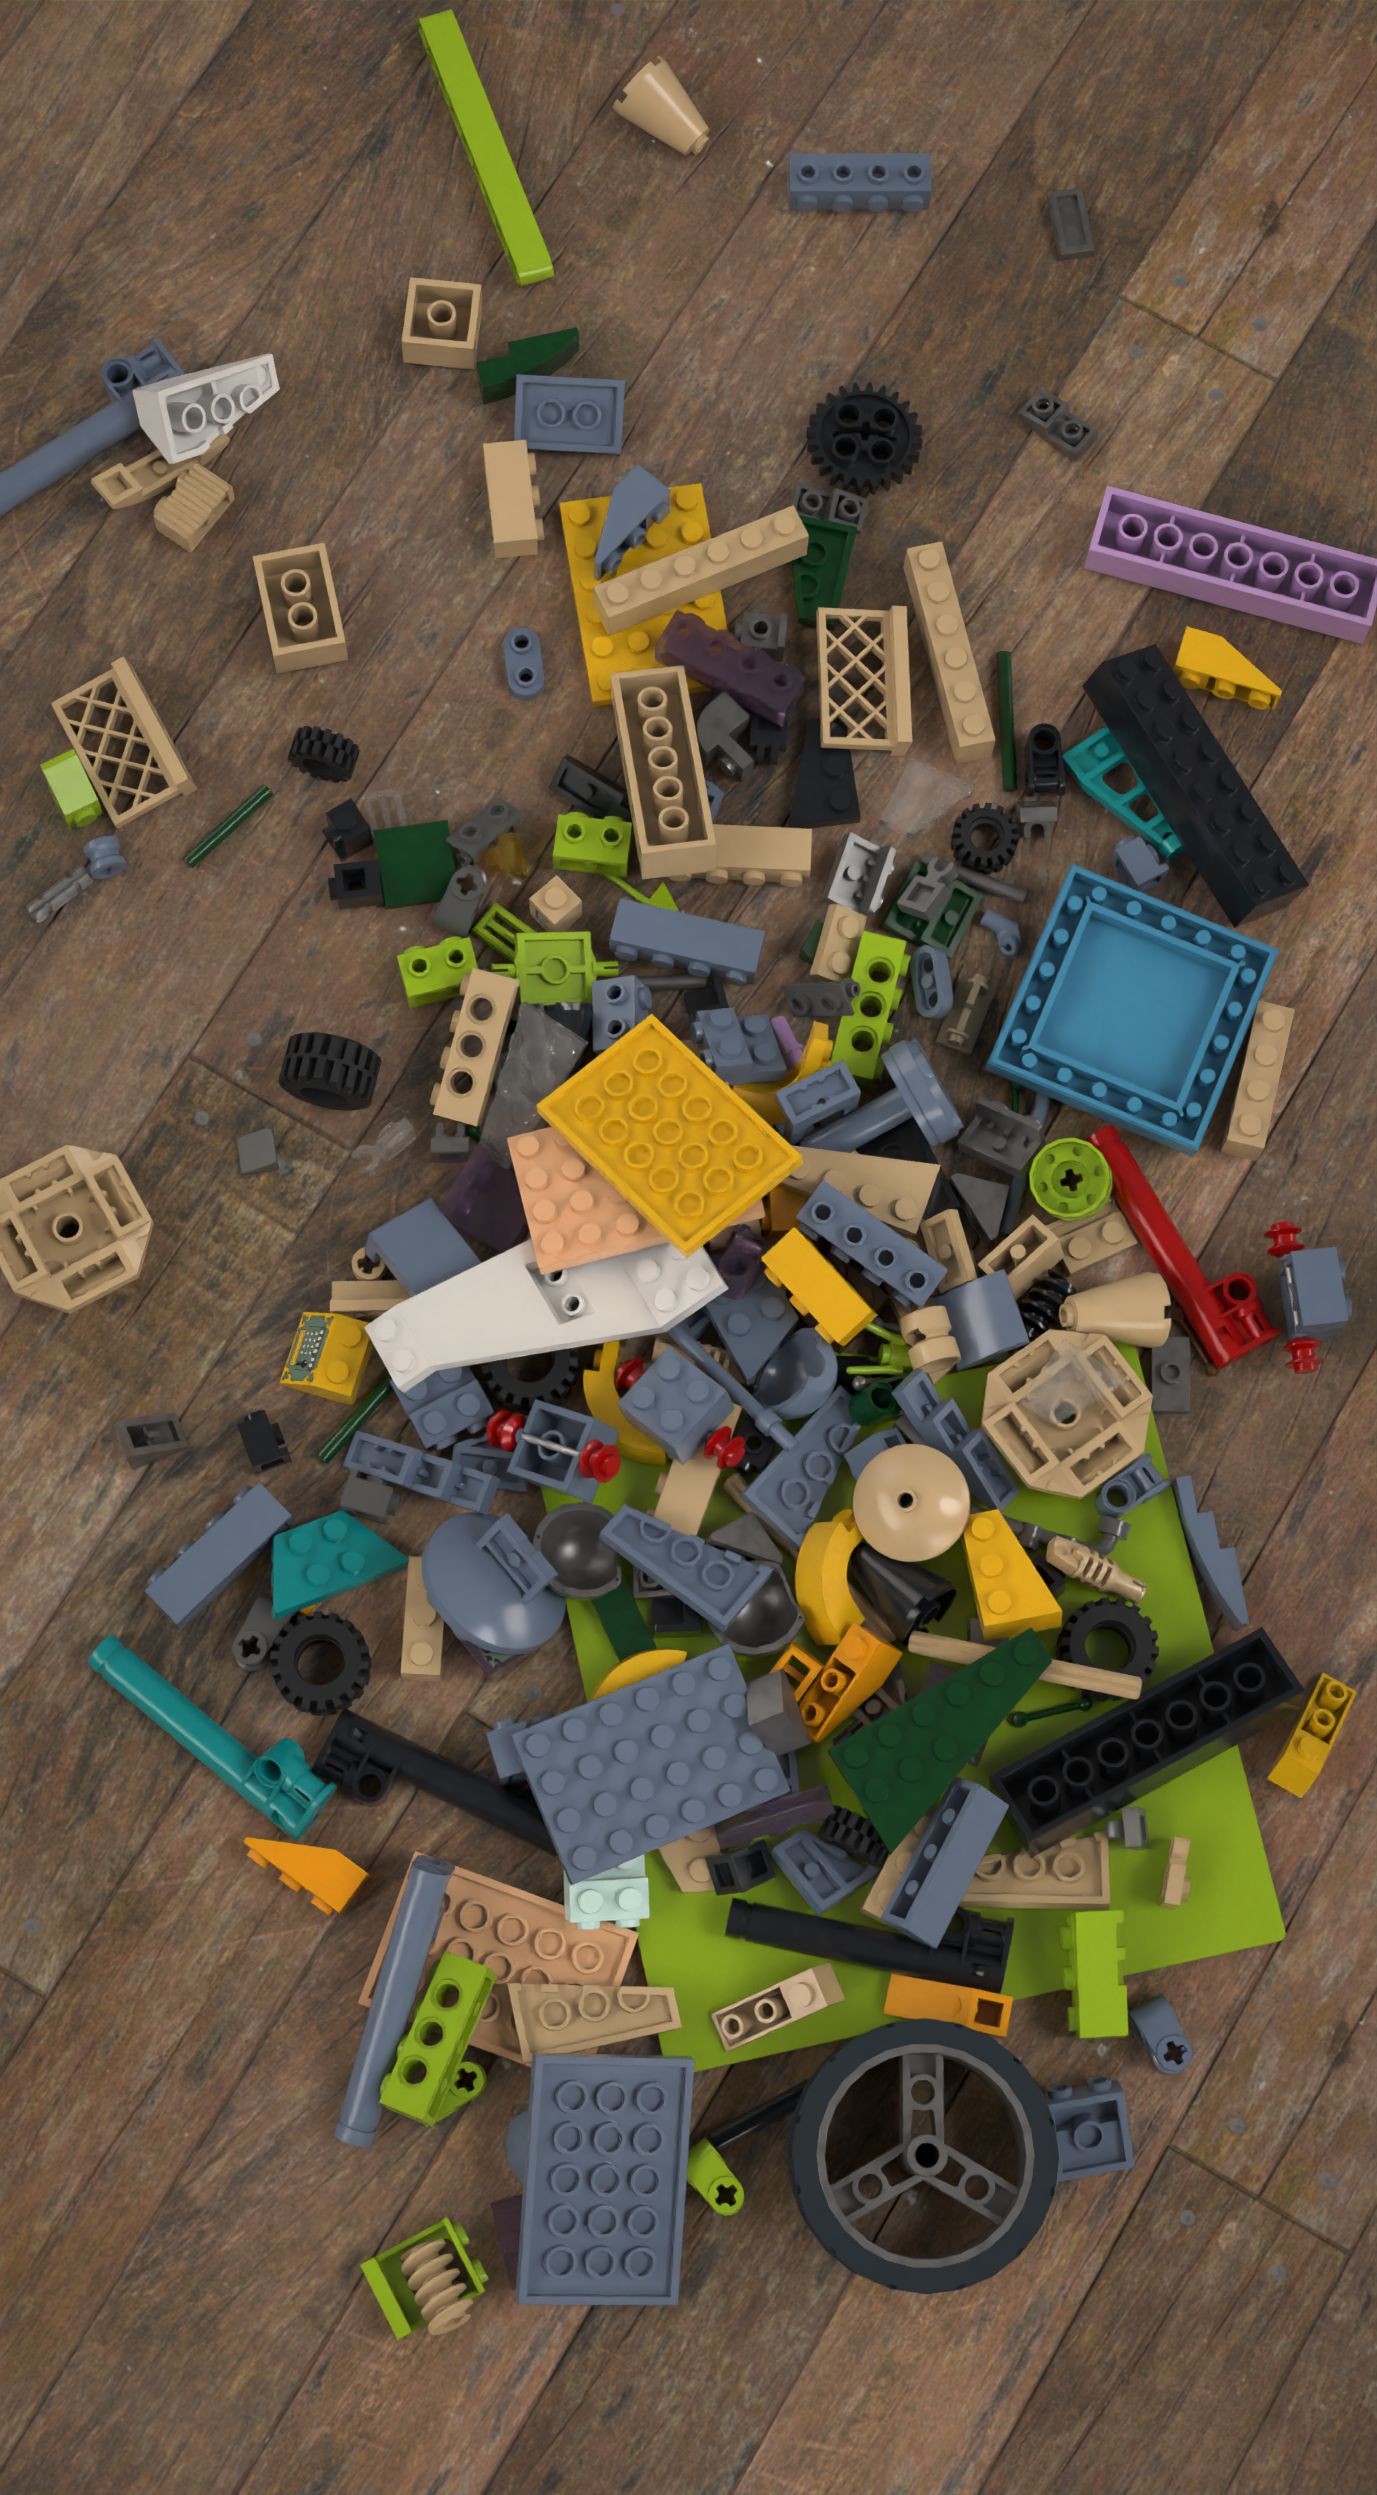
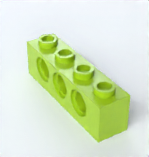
[831,931,911,1090]
[379,1950,497,2127]

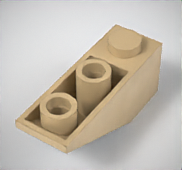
[711,1962,846,2052]

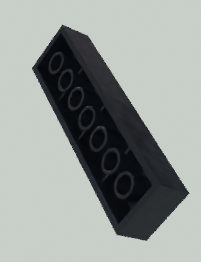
[1082,644,1309,928]
[989,1627,1305,1858]

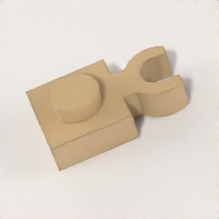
[1158,1836,1191,1909]

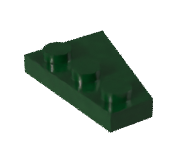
[791,515,857,631]

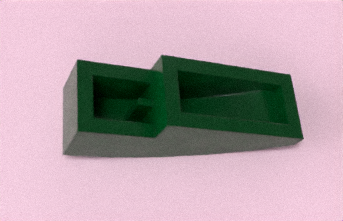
[476,327,579,405]

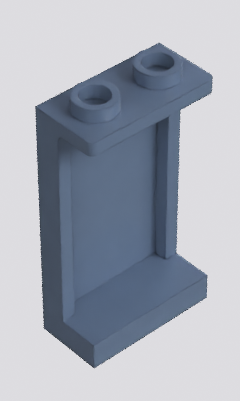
[364,1198,482,1297]

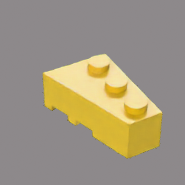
[761,1227,878,1347]
[961,1509,1062,1642]

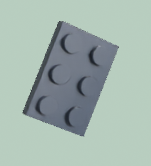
[514,374,625,454]

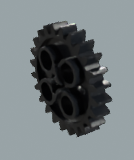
[806,382,923,495]

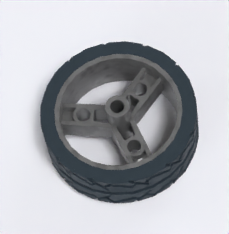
[787,2018,1059,2294]

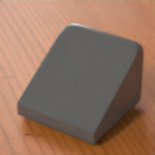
[237,1127,280,1176]

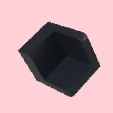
[683,976,729,1024]
[652,1598,701,1639]

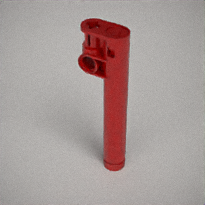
[1084,1125,1283,1370]

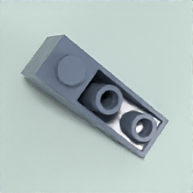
[594,464,671,581]

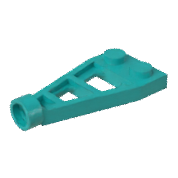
[1062,726,1185,862]

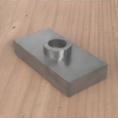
[1150,1336,1190,1414]

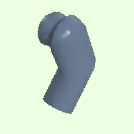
[980,908,1023,958]

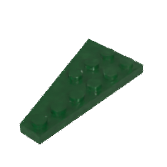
[827,1627,1053,1855]

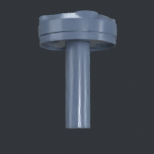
[799,1038,964,1153]

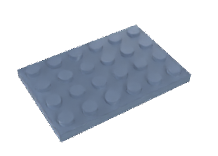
[509,1644,791,1886]
[515,2053,695,2305]

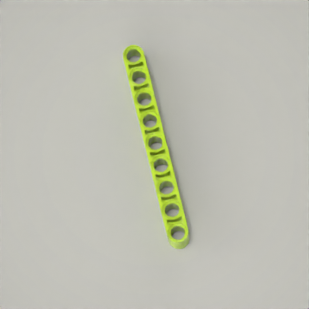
[417,9,554,288]

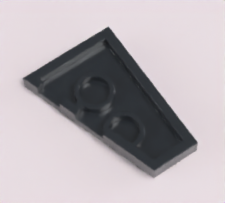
[788,717,861,829]
[851,1117,961,1220]

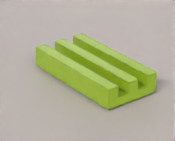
[472,902,537,963]

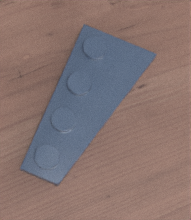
[739,1385,861,1550]
[599,1505,773,1632]

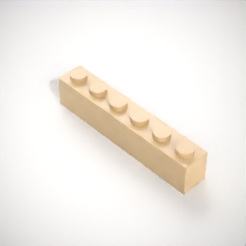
[593,505,809,636]
[903,541,996,764]

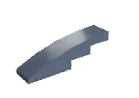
[892,1369,1020,1513]
[343,1430,500,1516]
[1171,1475,1249,1630]

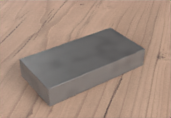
[1047,188,1095,261]

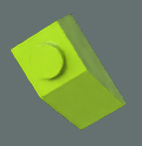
[40,749,103,829]

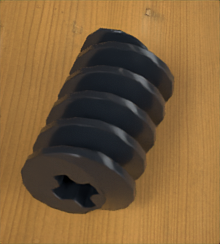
[1018,1269,1077,1349]

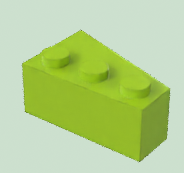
[1060,1910,1128,2040]

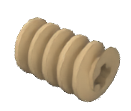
[399,2239,473,2335]

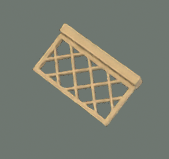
[816,605,912,756]
[51,656,198,828]

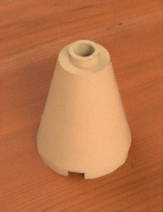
[613,56,710,156]
[1059,1272,1171,1348]

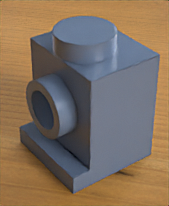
[1110,835,1169,893]

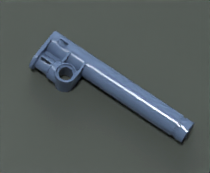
[0,337,185,516]
[334,1855,455,2147]

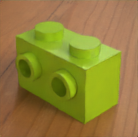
[553,812,632,877]
[397,936,478,1009]

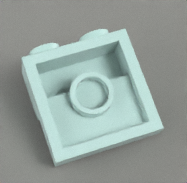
[563,1855,649,1930]

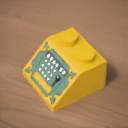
[280,1312,374,1406]

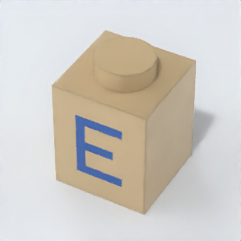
[529,875,582,932]

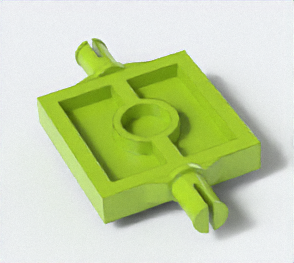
[491,931,619,1007]

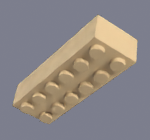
[611,665,717,880]

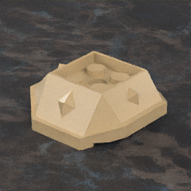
[0,1145,154,1314]
[981,1329,1153,1500]

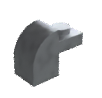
[697,691,754,783]

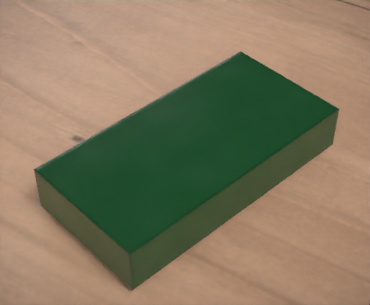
[590,1577,657,1662]

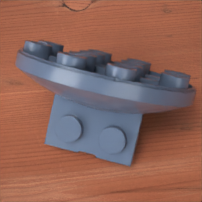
[422,1512,566,1655]

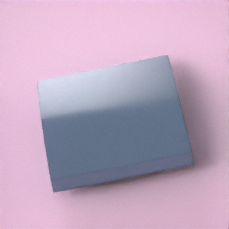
[934,1269,1030,1371]

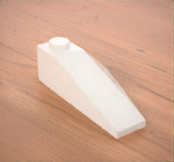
[132,354,280,464]

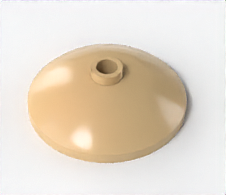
[853,1444,971,1562]

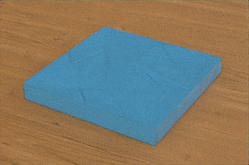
[984,863,1279,1157]

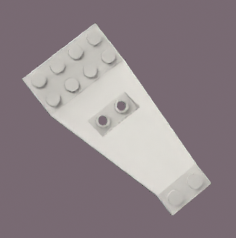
[364,1239,729,1393]

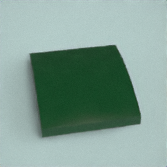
[374,820,455,910]
[880,861,983,959]

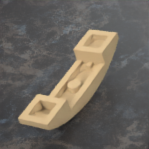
[91,434,230,509]

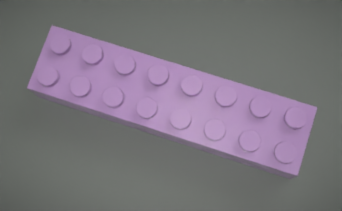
[1084,486,1377,644]

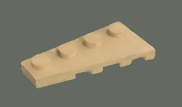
[958,1830,1110,1910]

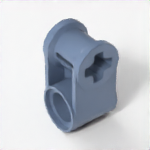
[1095,1453,1172,1519]
[1128,1994,1193,2075]

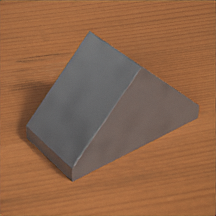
[949,1173,1009,1249]
[113,1412,189,1470]
[705,1512,783,1565]
[746,1668,813,1757]

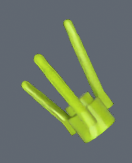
[835,1322,912,1375]

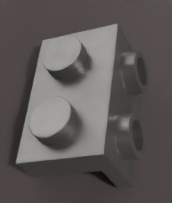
[821,832,897,916]
[957,1097,1046,1179]

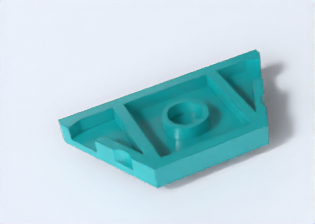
[271,1510,409,1620]

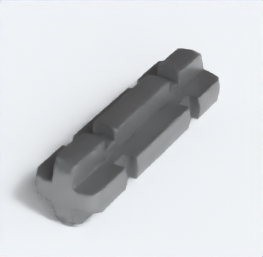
[26,865,93,923]

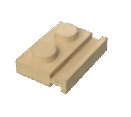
[1046,1195,1138,1277]

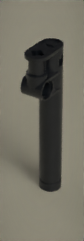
[311,1708,558,1857]
[724,1897,1014,1994]

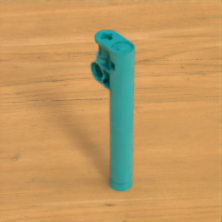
[87,1635,337,1841]

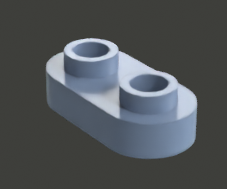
[503,628,544,701]
[910,945,953,1019]

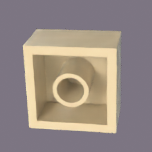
[402,277,483,370]

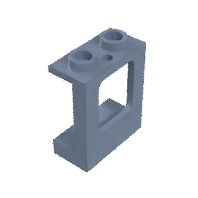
[774,1060,861,1146]

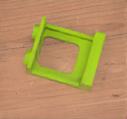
[360,2217,489,2340]

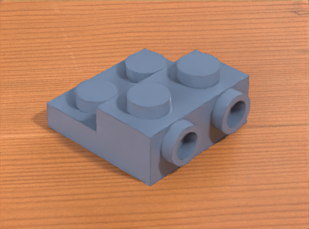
[690,1008,787,1085]
[389,1365,494,1452]
[1043,2075,1135,2182]

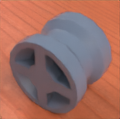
[83,836,127,879]

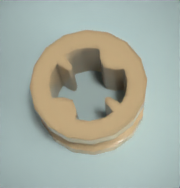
[352,1247,387,1281]

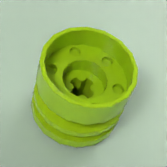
[1029,1138,1113,1222]

